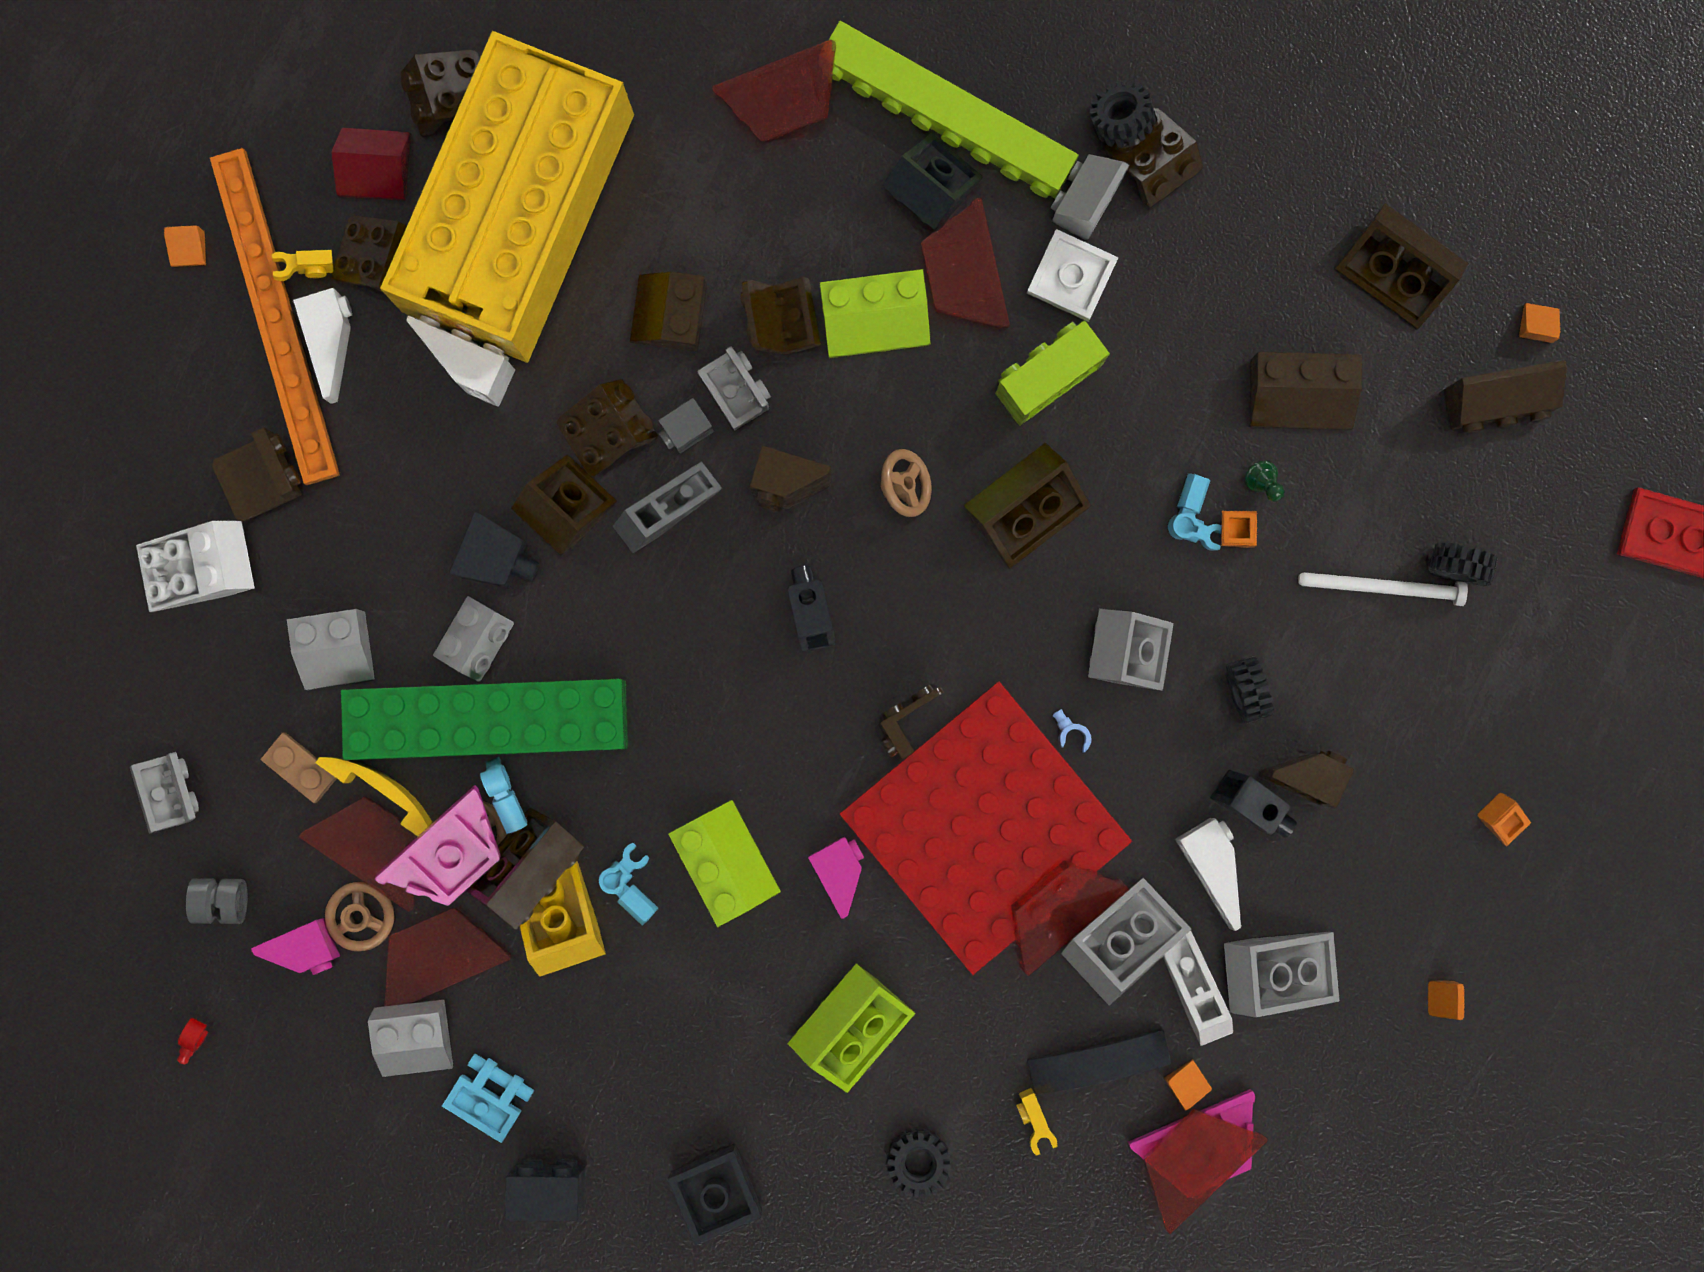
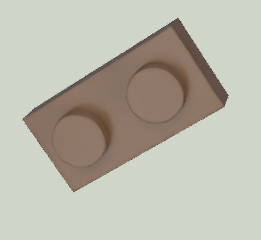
[260,733,337,803]

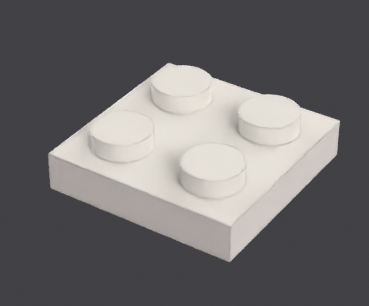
[1027,229,1118,322]

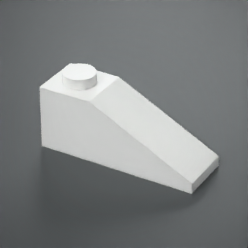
[293,288,352,404]
[1175,818,1241,931]
[1163,931,1233,1046]

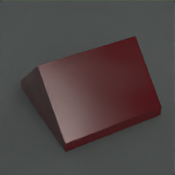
[331,128,411,201]

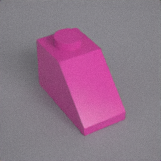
[808,836,864,919]
[251,918,340,975]

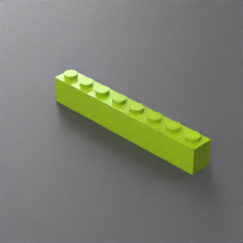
[820,21,1079,199]

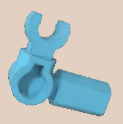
[1168,474,1222,551]
[480,757,527,834]
[599,843,658,926]

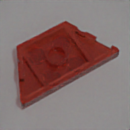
[712,40,836,142]
[921,198,1010,329]
[299,797,418,912]
[1011,860,1130,976]
[385,907,512,1006]
[1143,1109,1268,1234]

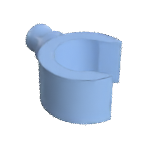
[1052,709,1091,753]

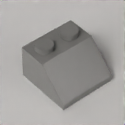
[1051,154,1129,241]
[287,609,375,690]
[1088,609,1174,691]
[368,1000,453,1077]

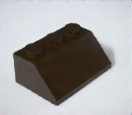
[1336,203,1469,329]
[1249,352,1362,430]
[1443,360,1567,433]
[964,443,1091,568]
[750,446,832,512]
[465,808,584,930]

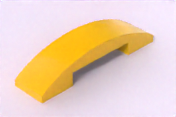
[315,757,433,836]

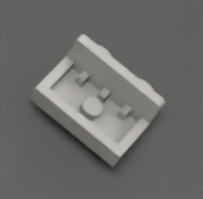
[697,346,771,431]
[433,596,514,681]
[129,752,199,834]

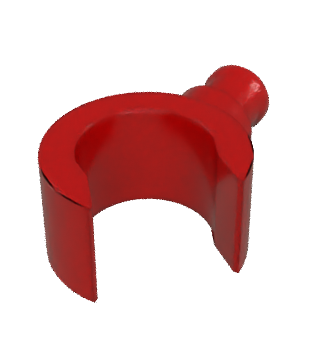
[177,1018,208,1064]

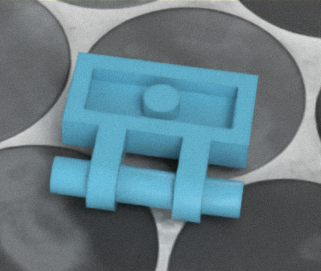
[442,1054,534,1143]

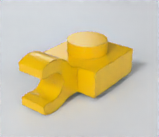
[272,250,333,281]
[1016,1088,1057,1156]

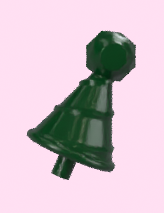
[1245,461,1285,502]

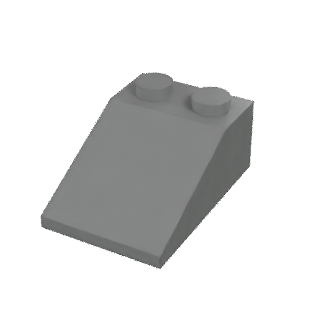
[1061,878,1191,1005]
[1224,932,1339,1017]

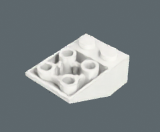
[406,315,515,407]
[136,521,255,612]

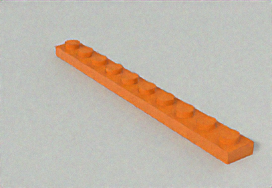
[210,148,340,485]

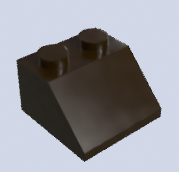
[630,272,707,352]
[511,455,617,555]
[1259,751,1354,808]

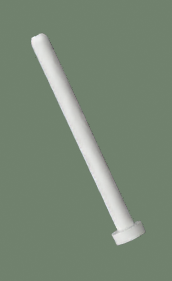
[1298,572,1468,606]

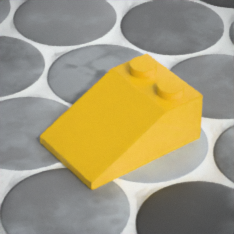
[520,861,606,977]

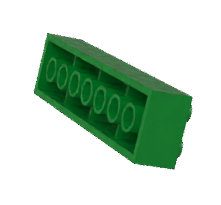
[341,679,628,760]

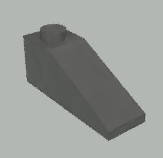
[613,461,722,554]

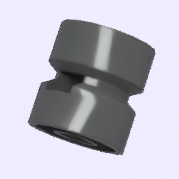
[186,878,248,924]

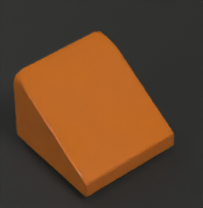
[164,226,206,267]
[1519,303,1560,343]
[1221,511,1257,548]
[1477,793,1531,847]
[1428,981,1464,1020]
[1164,1059,1212,1111]

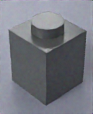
[658,398,714,454]

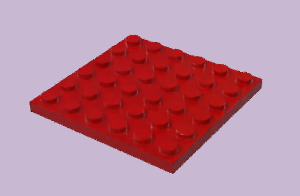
[840,682,1133,975]

